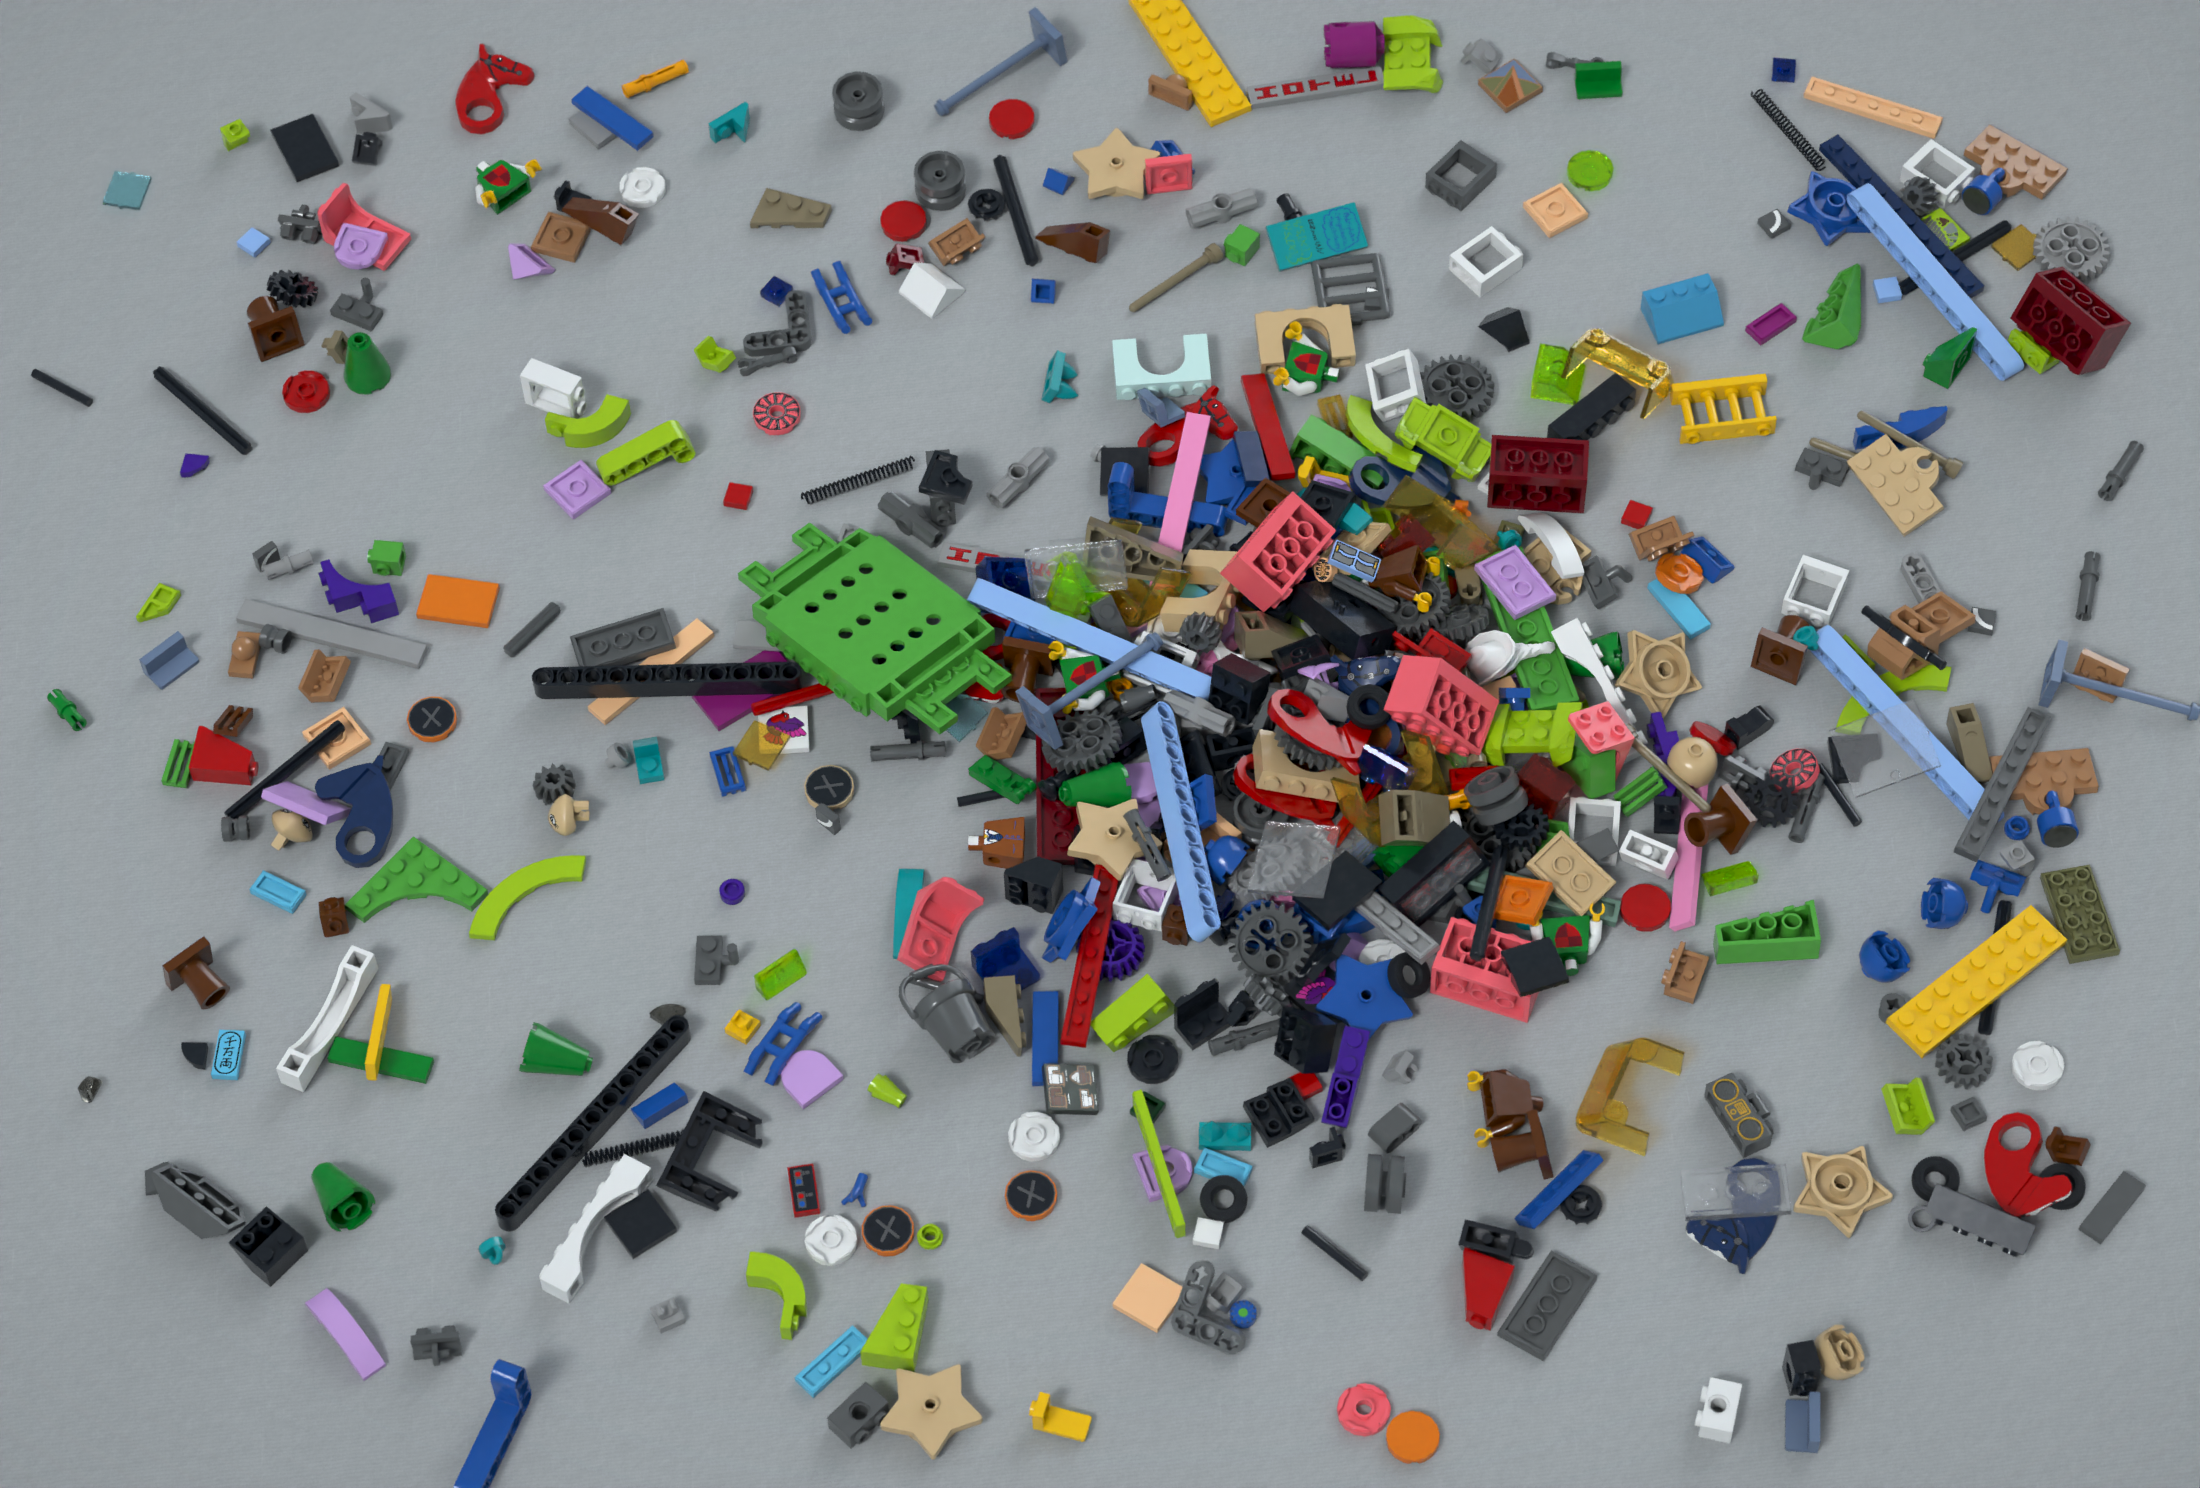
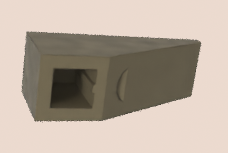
[1946,703,1993,783]
[983,975,1026,1057]

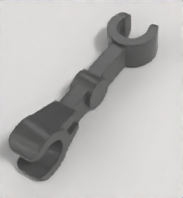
[1546,52,1603,69]
[738,346,797,376]

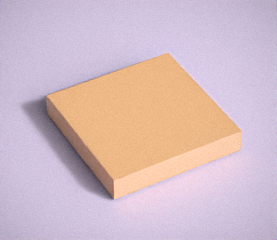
[1523,183,1588,238]
[302,707,371,770]
[1113,1263,1182,1333]

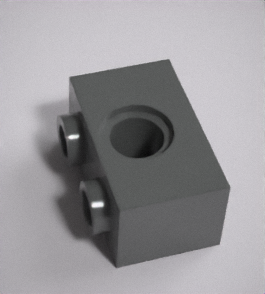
[827,1382,889,1449]

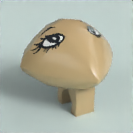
[548,794,590,836]
[271,809,312,850]

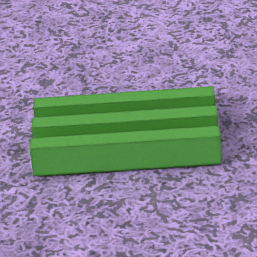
[161,739,195,788]
[1613,766,1667,817]

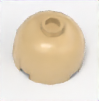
[1667,737,1718,788]
[1814,1325,1864,1380]

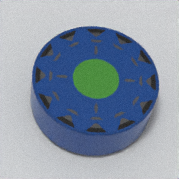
[1230,1300,1256,1329]

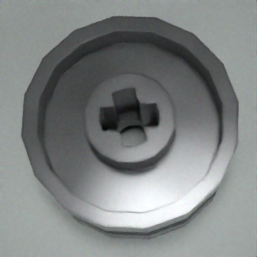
[832,71,884,131]
[914,151,966,211]
[1464,765,1529,826]
[1233,792,1288,850]
[1364,1154,1406,1214]

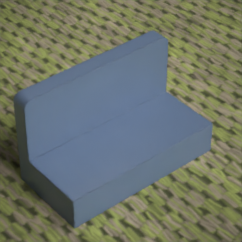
[1137,388,1186,427]
[139,631,199,690]
[1785,1392,1820,1453]

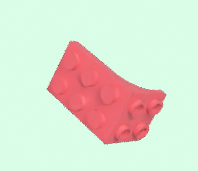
[318,183,411,271]
[1568,701,1635,782]
[897,877,984,982]

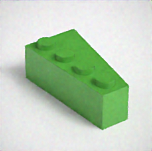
[1289,414,1387,490]
[1560,734,1616,799]
[1713,900,1821,964]

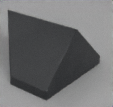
[1478,307,1530,352]

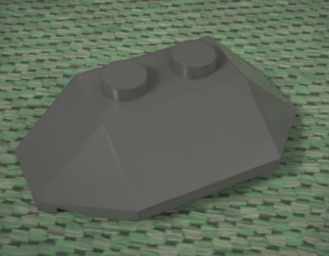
[151,1163,246,1239]

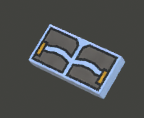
[1327,539,1381,583]

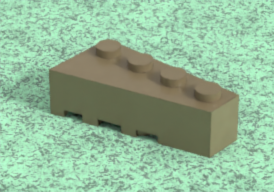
[1081,516,1184,585]

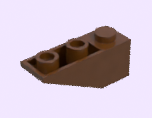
[562,197,639,245]
[1035,222,1110,264]

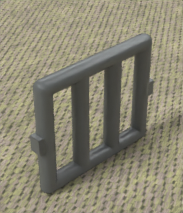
[1311,253,1391,326]

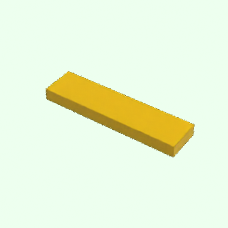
[365,984,392,1081]

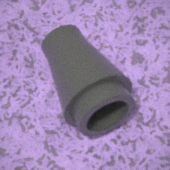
[1119,684,1158,712]

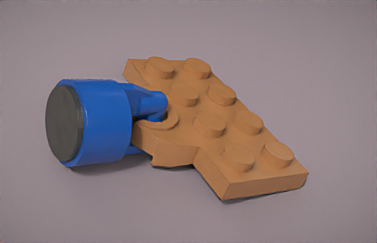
[1962,124,2068,215]
[1989,748,2099,848]

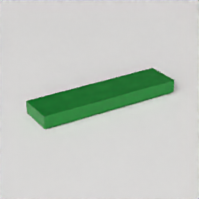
[327,1037,434,1084]

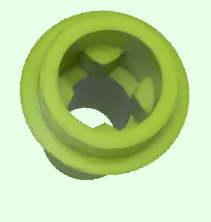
[867,1073,907,1108]

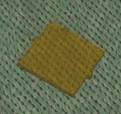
[1991,224,2036,271]
[733,720,790,771]

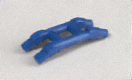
[811,261,872,334]
[743,1002,823,1086]

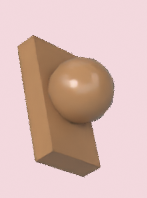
[1148,74,1192,111]
[228,631,261,679]

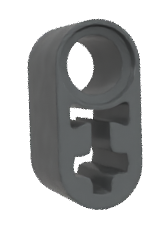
[1368,1103,1422,1153]

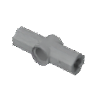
[1186,188,1258,228]
[987,447,1049,508]
[1163,689,1236,737]

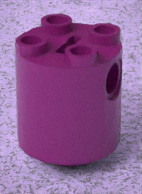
[1324,21,1385,68]

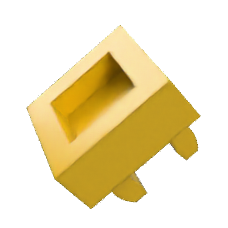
[724,1009,761,1045]

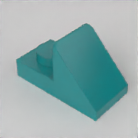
[708,101,750,143]
[633,736,664,784]

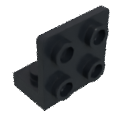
[1174,978,1231,1051]

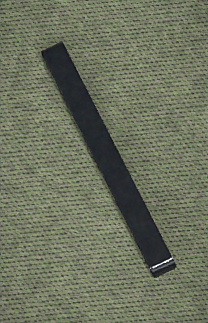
[532,662,803,699]
[495,1015,691,1232]

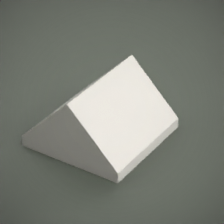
[899,263,965,319]

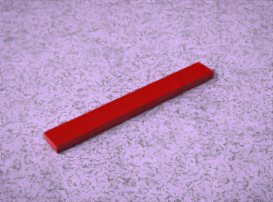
[1060,864,1119,1048]

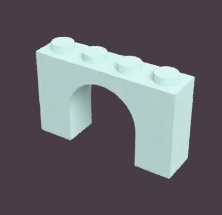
[1112,334,1211,400]

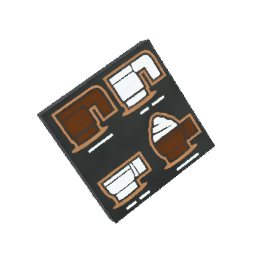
[1042,1063,1099,1115]

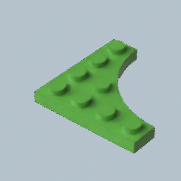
[345,836,488,923]

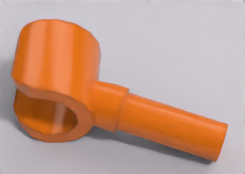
[1454,499,1471,517]

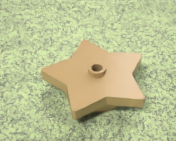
[1073,128,1160,199]
[1614,630,1702,719]
[1067,799,1162,881]
[1793,1146,1893,1238]
[880,1364,983,1460]

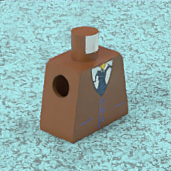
[968,817,1025,869]

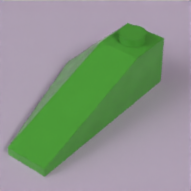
[1802,263,1861,350]

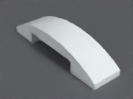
[1518,512,1584,579]

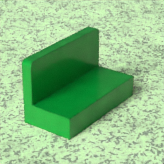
[1574,61,1623,99]

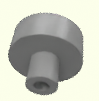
[605,742,631,768]

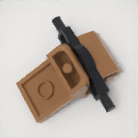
[1861,591,1976,680]

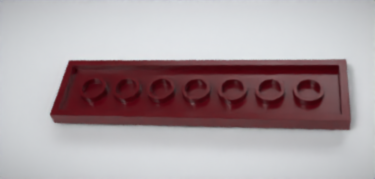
[1035,688,1086,865]

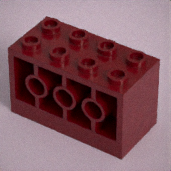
[2010,266,2131,375]
[1487,435,1589,514]

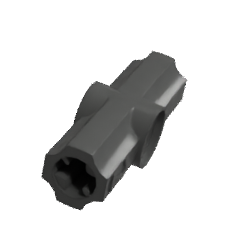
[878,492,945,548]

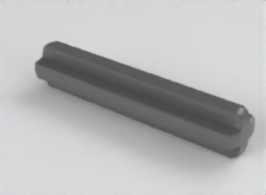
[1332,573,1399,614]
[503,602,561,657]

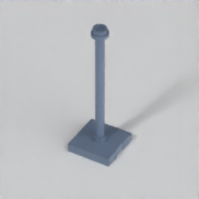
[934,7,1068,116]
[1015,632,1163,750]
[2038,640,2200,721]

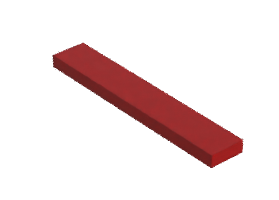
[1241,373,1295,481]

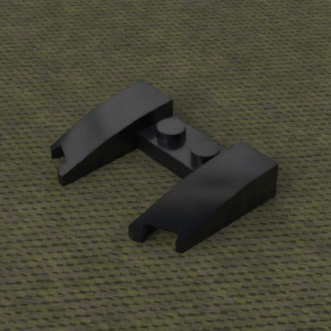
[656,1091,762,1212]

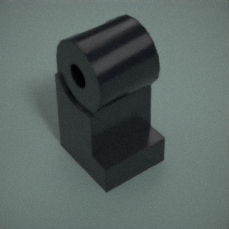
[1724,705,1774,750]

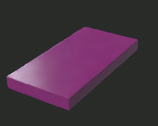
[692,650,794,731]

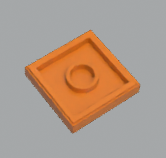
[1494,875,1554,925]

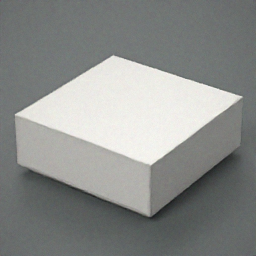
[1193,1217,1224,1249]

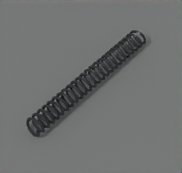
[1751,89,1826,171]
[801,456,915,505]
[582,1129,684,1168]

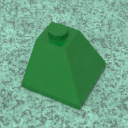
[1922,327,1977,389]

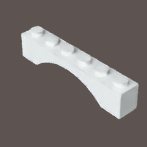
[1551,618,1648,764]
[276,945,378,1092]
[539,1154,653,1304]

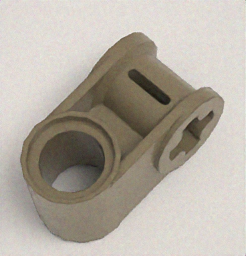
[1454,564,1483,606]

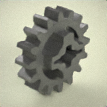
[1243,974,1295,1018]
[1935,1034,1993,1090]

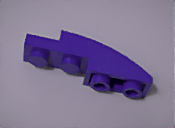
[1646,712,1679,797]
[1321,1026,1370,1128]

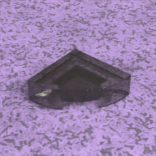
[649,1004,686,1025]
[77,1076,102,1103]

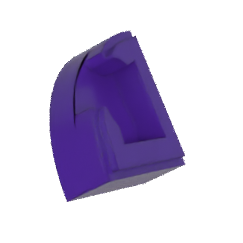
[180,453,210,478]

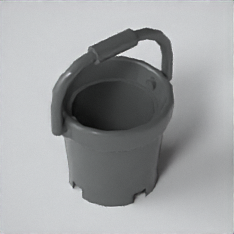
[899,964,995,1063]

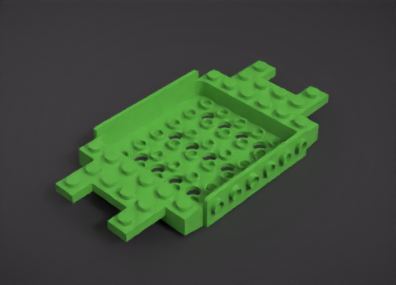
[738,522,1012,734]

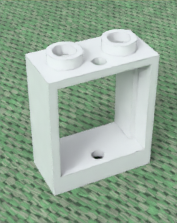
[1900,139,1975,210]
[1449,226,1523,298]
[1365,348,1426,422]
[520,358,587,418]
[1781,555,1849,627]
[1123,631,1201,695]
[1568,797,1621,866]
[1113,859,1178,932]

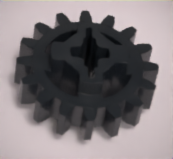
[267,270,318,308]
[1743,773,1798,828]
[1494,803,1550,852]

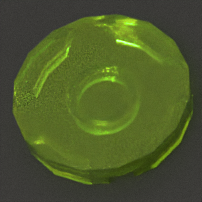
[1567,150,1613,191]

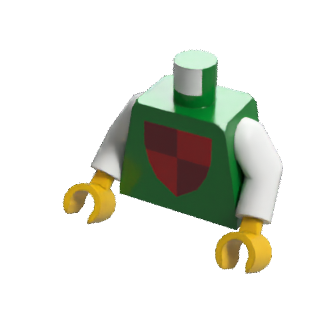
[475,159,542,215]
[1273,321,1340,396]
[1048,641,1121,714]
[1530,902,1605,976]

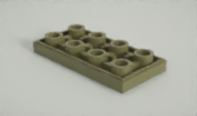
[2040,864,2120,964]

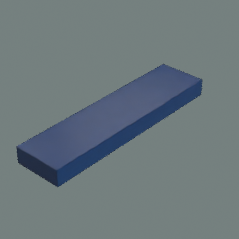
[571,86,653,151]
[1032,991,1059,1086]
[1514,1150,1604,1229]

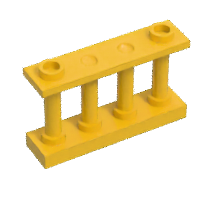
[1670,373,1777,444]

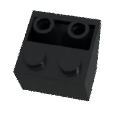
[1208,653,1271,725]
[1004,856,1063,914]
[1274,1006,1337,1074]
[229,1206,308,1287]

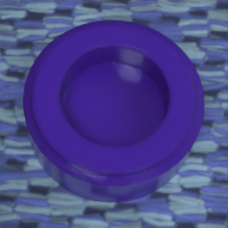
[719,879,745,905]

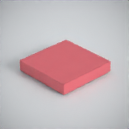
[1145,154,1192,194]

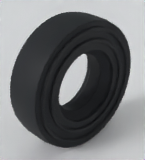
[1347,684,1391,730]
[1387,952,1431,998]
[1911,1156,1960,1202]
[2039,1163,2086,1210]
[1200,1175,1248,1223]

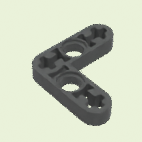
[743,290,812,357]
[1171,1259,1246,1355]

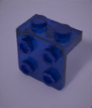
[970,927,1040,991]

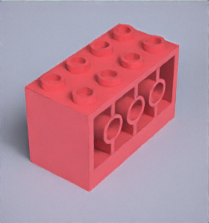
[1220,491,1336,613]
[1384,655,1499,757]
[1430,917,1539,1023]

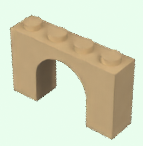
[1254,304,1356,375]
[1160,549,1241,632]
[1252,729,1360,805]

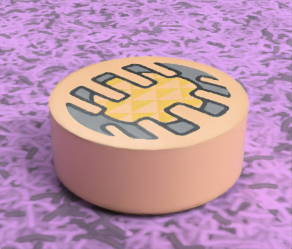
[1314,557,1337,582]

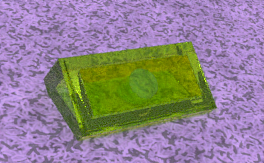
[1701,861,1759,896]
[754,949,807,1000]

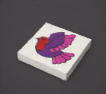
[758,706,810,755]

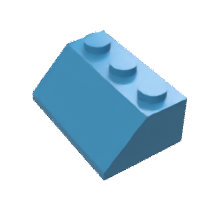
[1640,273,1724,344]

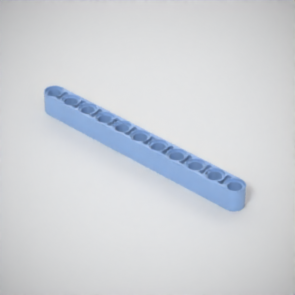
[1847,183,2024,381]
[967,578,1211,701]
[1810,625,2004,822]
[1141,701,1221,942]

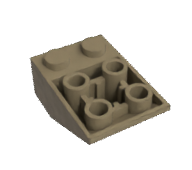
[1234,611,1309,661]
[1378,790,1450,846]

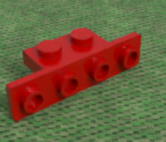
[1392,628,1472,672]

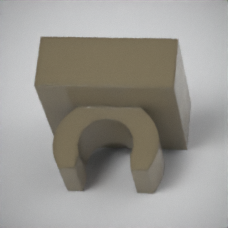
[321,330,348,364]

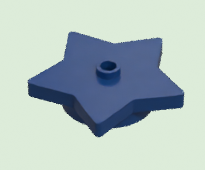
[1787,171,1872,246]
[1199,439,1271,505]
[1042,877,1101,963]
[1315,954,1413,1039]

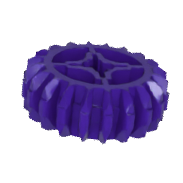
[1076,918,1145,982]

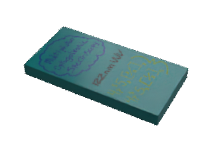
[1265,202,1368,272]

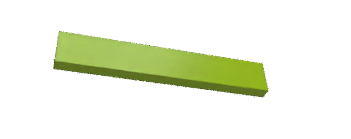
[1132,1089,1186,1238]

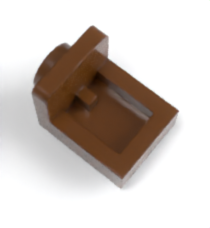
[318,897,349,938]
[1162,904,1190,946]
[2045,1126,2091,1166]

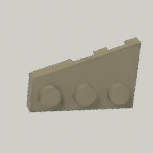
[750,188,832,228]

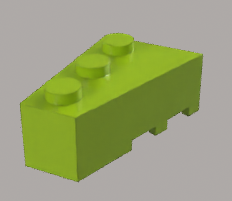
[1091,973,1174,1052]
[860,1283,929,1372]

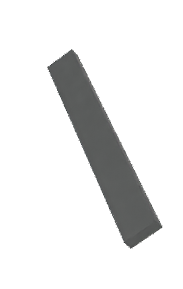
[1954,707,2051,862]

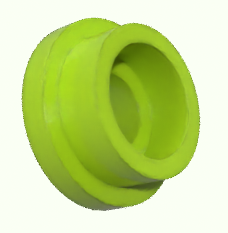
[917,1224,943,1250]

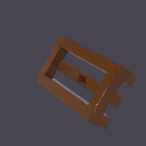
[213,705,253,737]

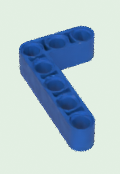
[1108,462,1228,537]
[453,1359,532,1488]

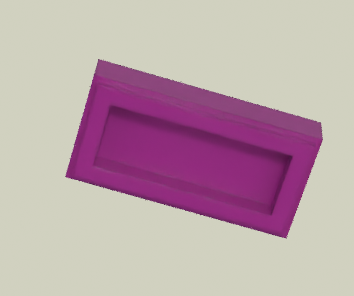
[1745,303,1797,346]

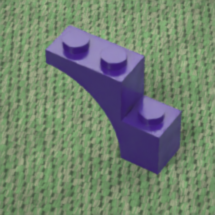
[318,559,399,623]

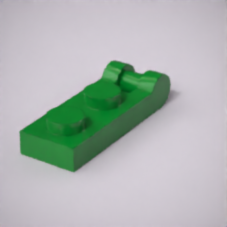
[968,755,1037,804]

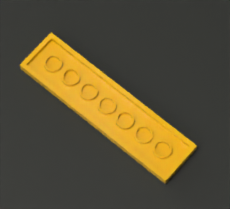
[1128,0,1251,127]
[1886,905,2067,1058]

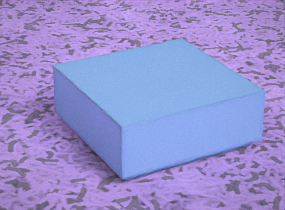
[237,227,270,258]
[1873,277,1902,303]

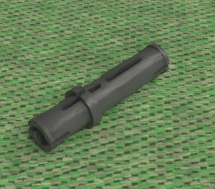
[2098,441,2144,501]
[2075,551,2101,621]
[870,741,946,762]
[1788,773,1825,843]
[1123,808,1172,882]
[1208,1018,1280,1056]

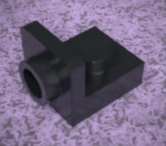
[352,132,383,166]
[554,180,592,214]
[1654,796,1680,834]
[1226,990,1259,1027]
[1309,1127,1346,1169]

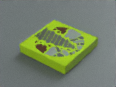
[1921,208,1970,251]

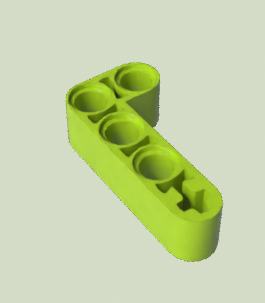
[596,420,696,486]

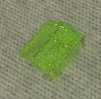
[1530,343,1586,405]
[1045,555,1088,619]

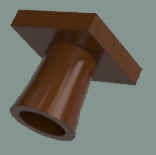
[247,296,305,362]
[1236,477,1290,533]
[1750,615,1810,685]
[1001,636,1055,703]
[1684,784,1757,855]
[162,936,230,1010]
[1490,1109,1554,1180]

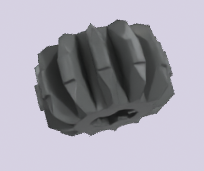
[1900,176,1939,216]
[1179,612,1223,653]
[533,763,576,805]

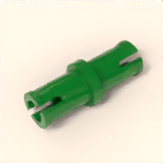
[47,689,87,731]

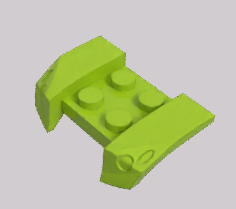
[1383,15,1443,93]
[1395,397,1491,482]
[1482,702,1583,768]

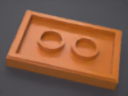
[416,574,500,628]

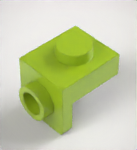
[220,119,250,151]
[694,336,736,373]

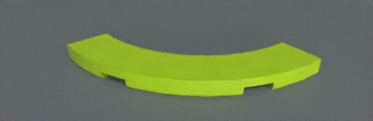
[1345,395,1423,472]
[1835,665,1952,736]
[469,855,586,941]

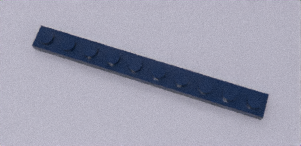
[1819,135,1985,299]

